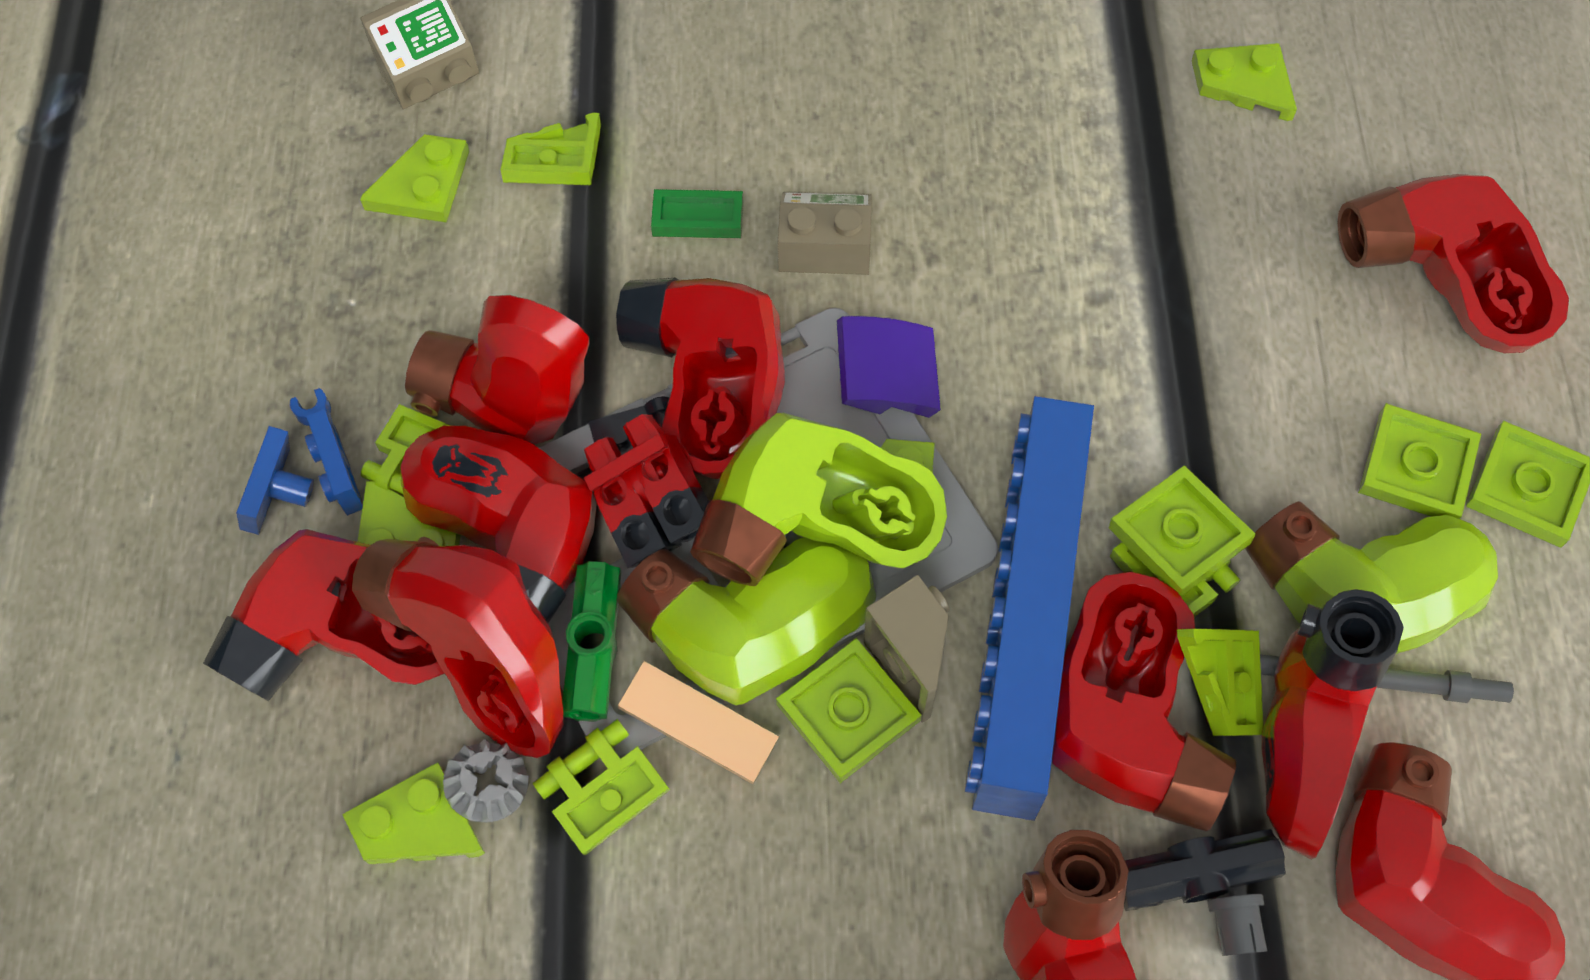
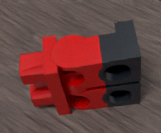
[584,414,709,568]

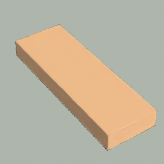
[618,661,779,784]

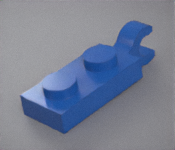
[290,388,363,516]

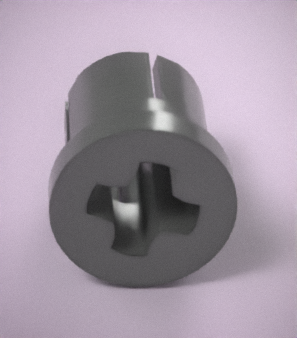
[1207,894,1267,956]

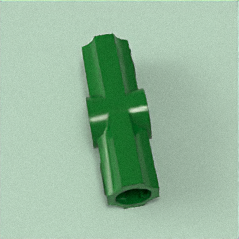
[562,561,622,722]

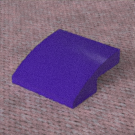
[837,316,941,418]

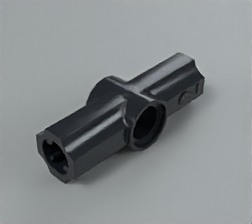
[1124,829,1286,911]

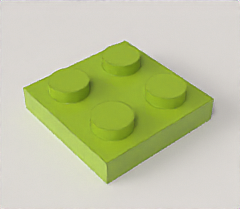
[1358,403,1482,519]
[1466,420,1590,548]
[1108,465,1256,597]
[776,638,922,784]

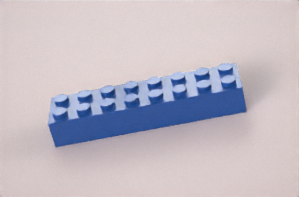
[965,396,1094,821]

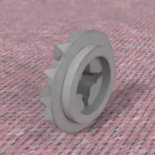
[443,739,529,823]

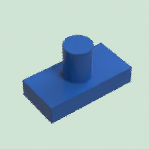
[236,426,314,535]

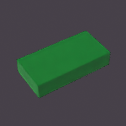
[651,189,743,238]

